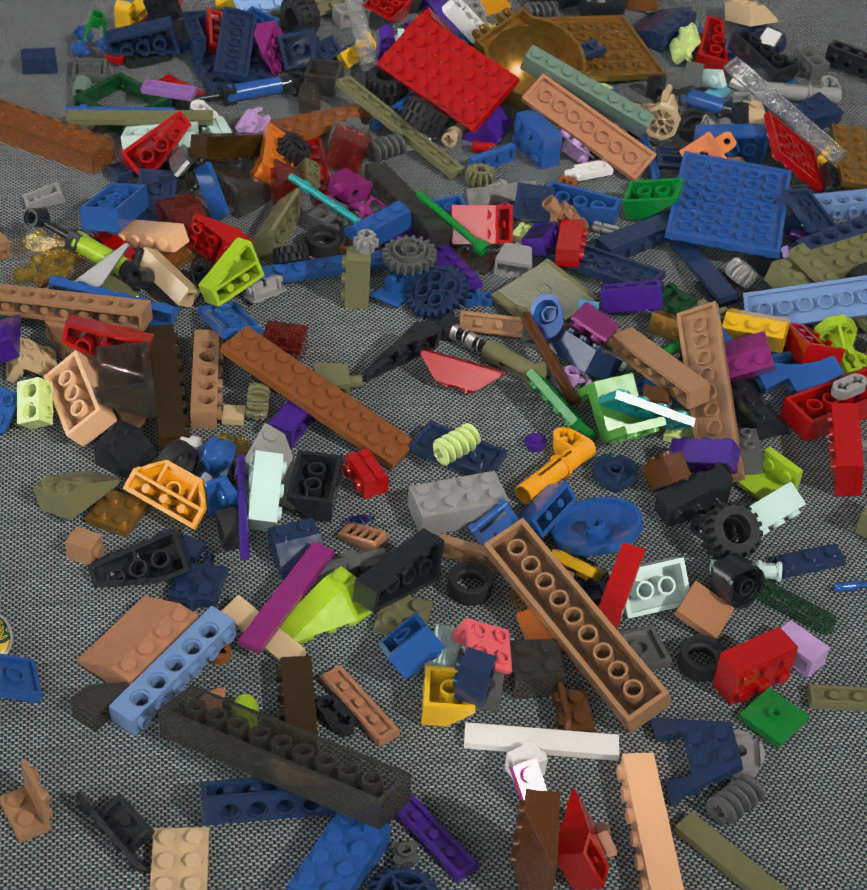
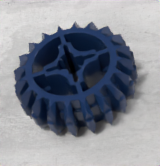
[368,863,440,890]

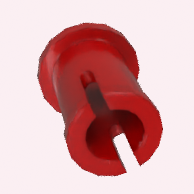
[472,139,495,154]

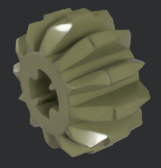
[465,162,496,188]
[246,383,270,420]

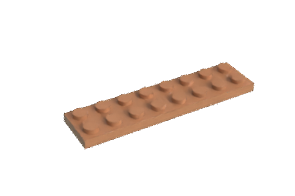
[521,73,657,181]

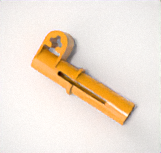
[515,427,596,505]

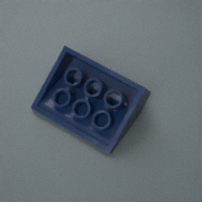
[632,7,697,53]

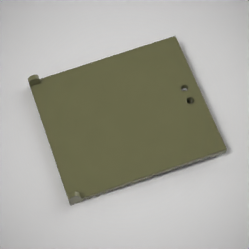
[490,258,598,322]

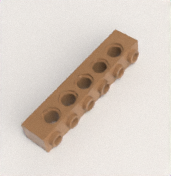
[190,330,224,429]

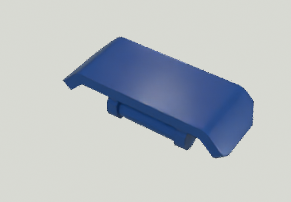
[370,270,427,308]

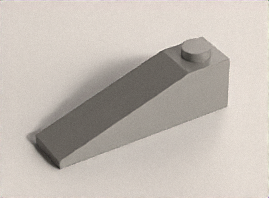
[75,243,130,287]

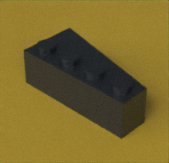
[727,29,800,83]
[353,528,444,613]

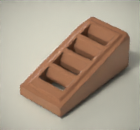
[337,521,389,552]

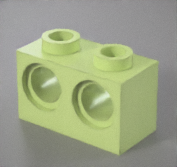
[17,377,53,429]

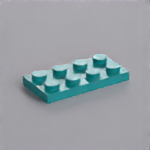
[598,389,696,432]

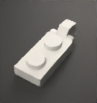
[564,159,614,181]

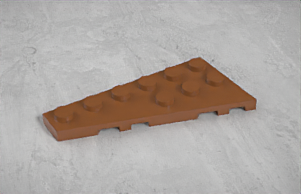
[269,103,371,141]

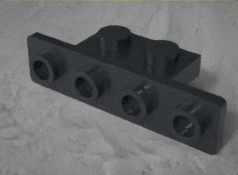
[75,791,156,874]

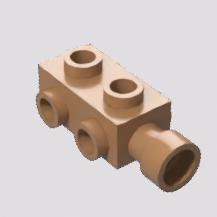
[542,195,589,229]

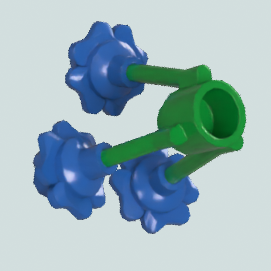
[71,10,108,57]

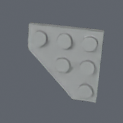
[234,423,295,511]

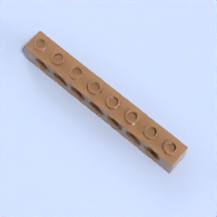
[0,283,153,331]

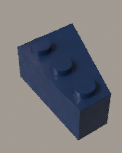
[782,92,844,135]

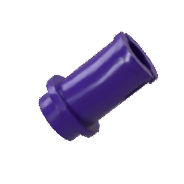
[789,228,810,242]

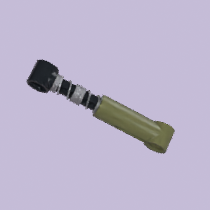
[434,313,551,389]

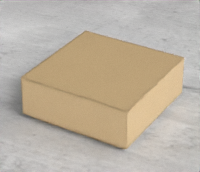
[222,404,246,426]

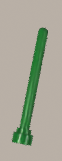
[416,191,490,256]

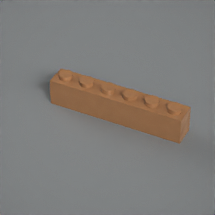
[612,327,711,410]

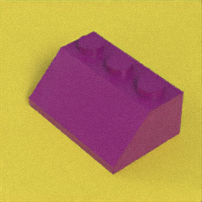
[724,331,776,382]

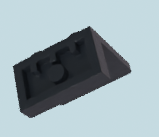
[143,0,184,21]

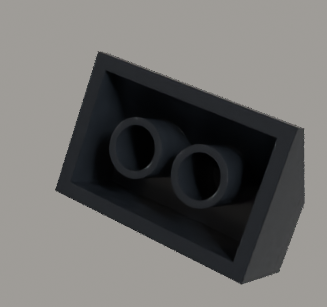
[730,379,790,440]
[286,450,343,522]

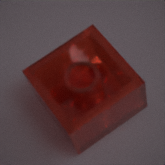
[324,124,372,175]

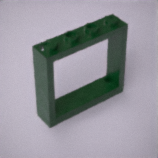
[73,72,170,135]

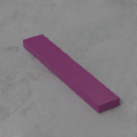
[238,542,335,655]

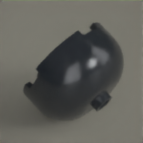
[579,0,627,16]

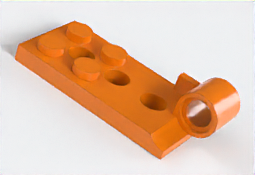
[249,122,294,188]

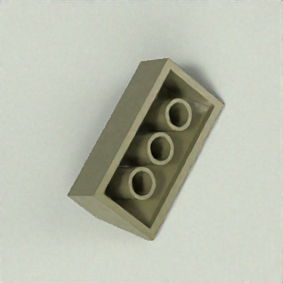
[252,188,300,262]

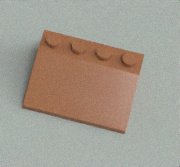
[77,596,199,692]

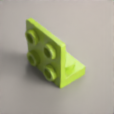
[737,446,803,500]

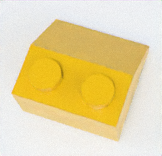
[421,665,476,727]

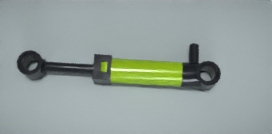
[22,208,155,288]

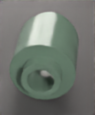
[72,75,92,95]

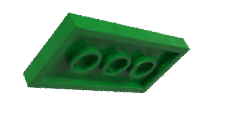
[526,368,598,440]

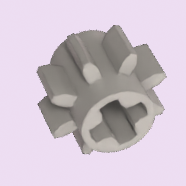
[353,229,379,255]

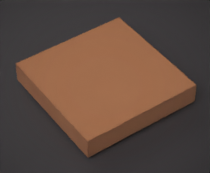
[673,580,735,639]

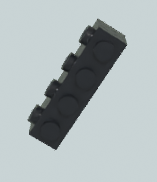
[825,39,867,79]

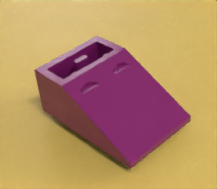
[253,20,283,77]
[571,301,620,345]

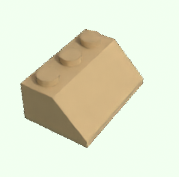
[725,0,778,26]

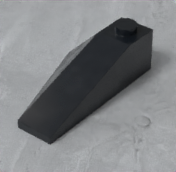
[87,528,191,588]

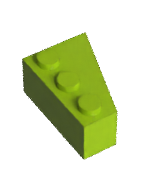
[198,237,265,307]

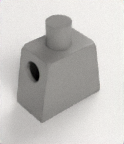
[494,241,532,279]

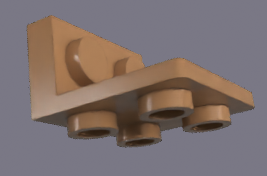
[0,759,53,843]

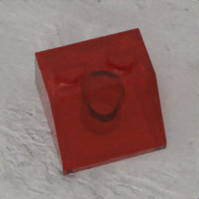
[155,192,207,233]

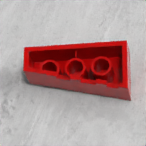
[61,314,154,382]

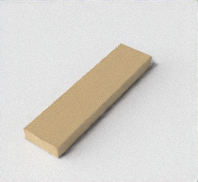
[221,594,307,663]

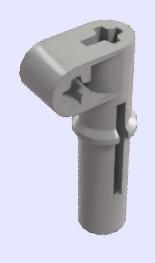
[764,75,842,104]

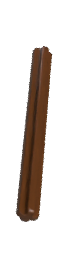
[520,312,580,406]

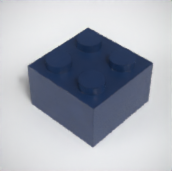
[277,27,322,70]

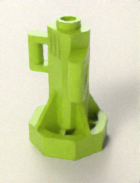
[814,314,867,376]

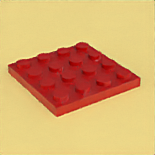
[763,111,825,193]

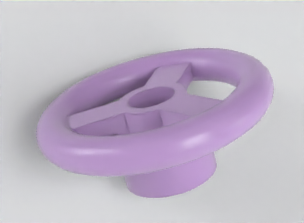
[550,365,592,393]

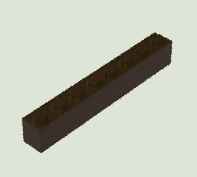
[148,324,190,453]

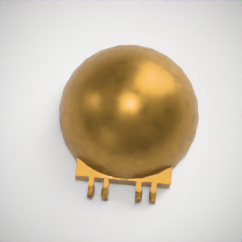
[471,7,586,112]

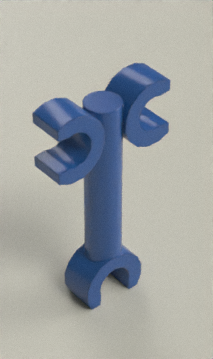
[464,270,493,308]

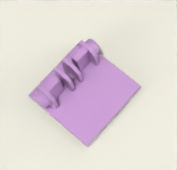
[559,129,595,164]

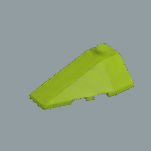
[280,566,373,644]

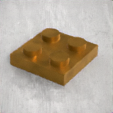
[85,489,150,538]

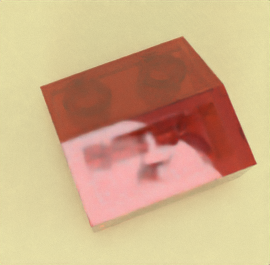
[270,160,301,211]
[263,320,308,358]

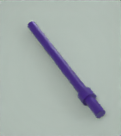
[235,455,250,560]

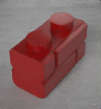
[342,448,389,499]

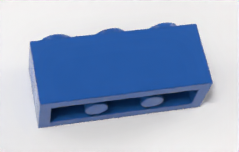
[518,481,578,539]

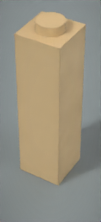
[140,247,201,307]

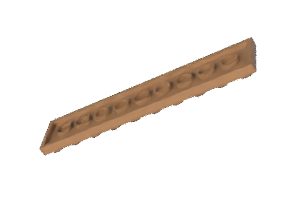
[676,301,745,483]

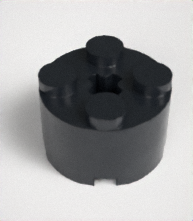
[710,554,765,609]

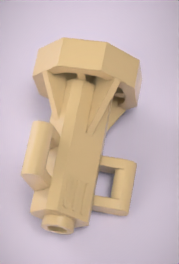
[646,84,683,141]

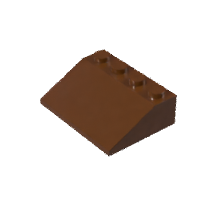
[510,789,560,890]

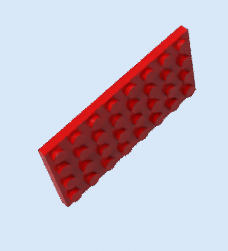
[376,13,520,134]

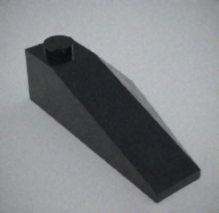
[364,319,443,382]

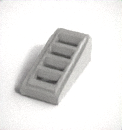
[22,182,66,208]

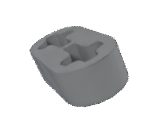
[831,373,867,400]

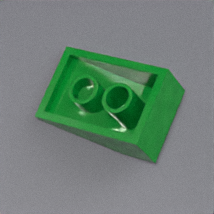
[623,177,685,221]

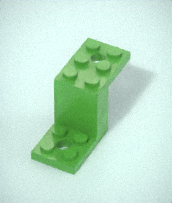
[575,373,666,445]

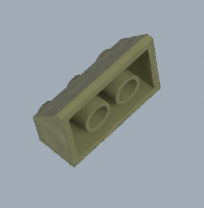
[341,245,371,309]

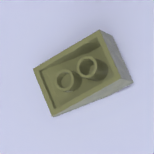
[32,470,121,520]

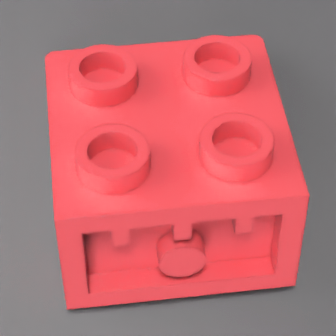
[451,618,513,675]

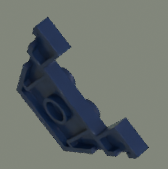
[651,718,743,806]

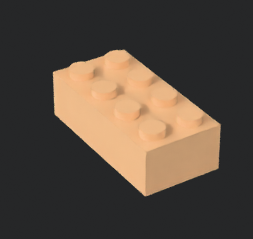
[44,350,117,447]

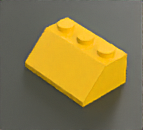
[722,308,791,353]

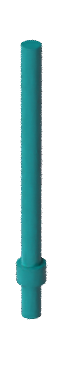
[288,173,361,223]

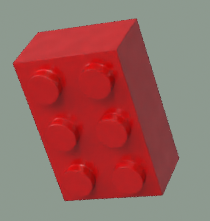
[712,627,798,705]

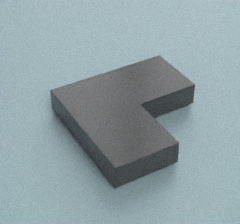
[665,61,704,90]

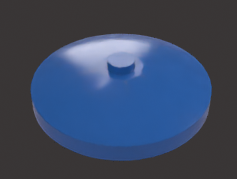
[551,497,643,556]

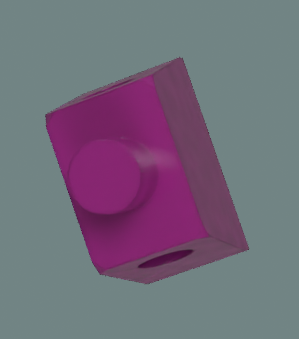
[328,168,373,203]

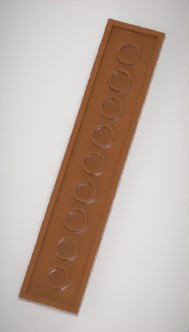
[220,326,414,470]

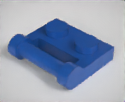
[467,497,520,546]

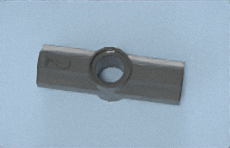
[317,547,387,582]

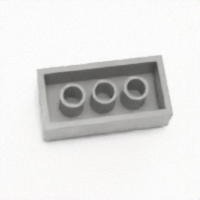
[407,471,510,534]

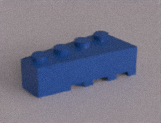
[548,180,622,226]

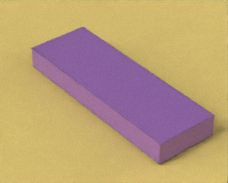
[141,79,197,101]

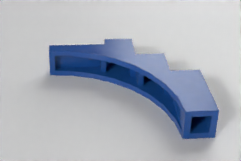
[721,325,844,396]

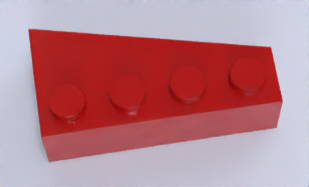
[695,15,730,75]
[827,403,864,496]

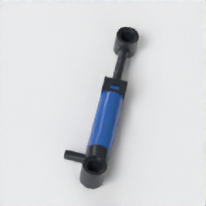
[172,70,305,110]
[647,75,749,124]

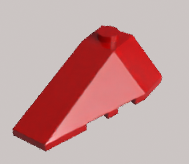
[120,110,191,178]

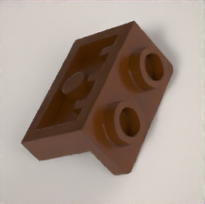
[552,681,595,733]

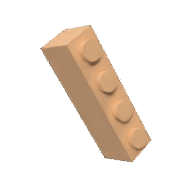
[114,220,189,252]

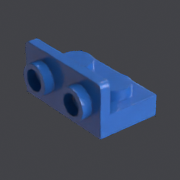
[204,475,238,518]

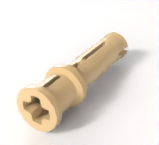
[441,122,466,148]

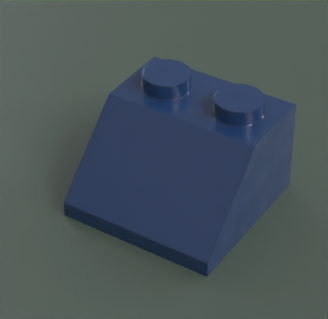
[268,518,323,580]

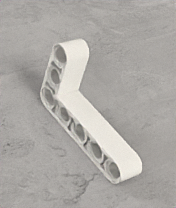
[442,0,483,45]

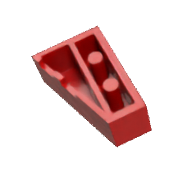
[783,322,845,365]

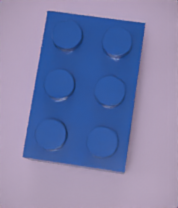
[513,109,563,170]

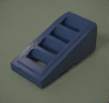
[103,161,136,184]

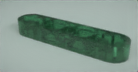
[753,579,837,635]

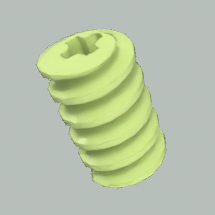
[433,423,481,466]

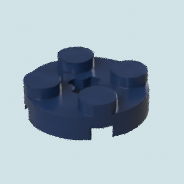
[592,453,637,493]

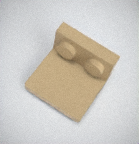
[6,337,57,383]

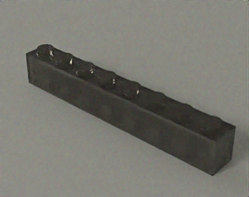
[364,163,452,247]

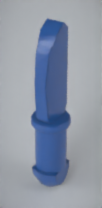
[833,580,867,592]

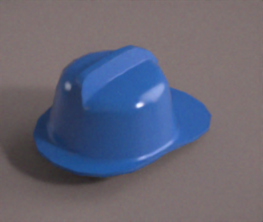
[531,293,564,339]
[199,436,236,483]

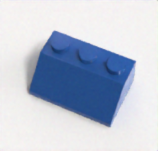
[342,201,412,245]

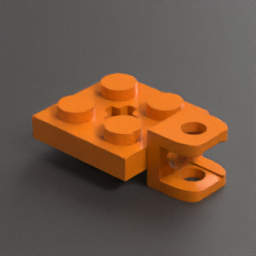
[679,131,737,159]

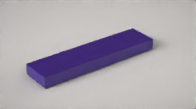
[389,792,479,883]

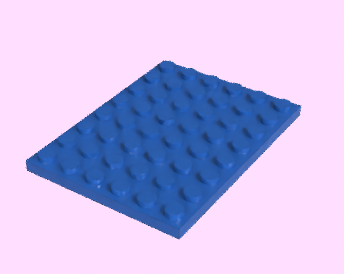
[665,151,792,259]

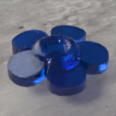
[349,514,375,525]

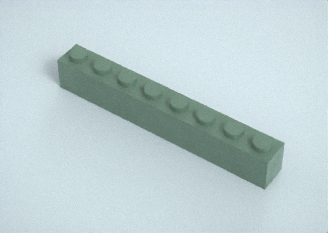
[520,45,655,138]

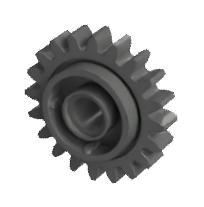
[382,235,437,276]

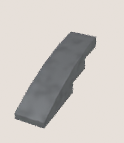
[169,144,195,177]

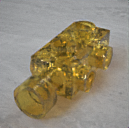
[22,229,83,262]
[13,248,75,284]

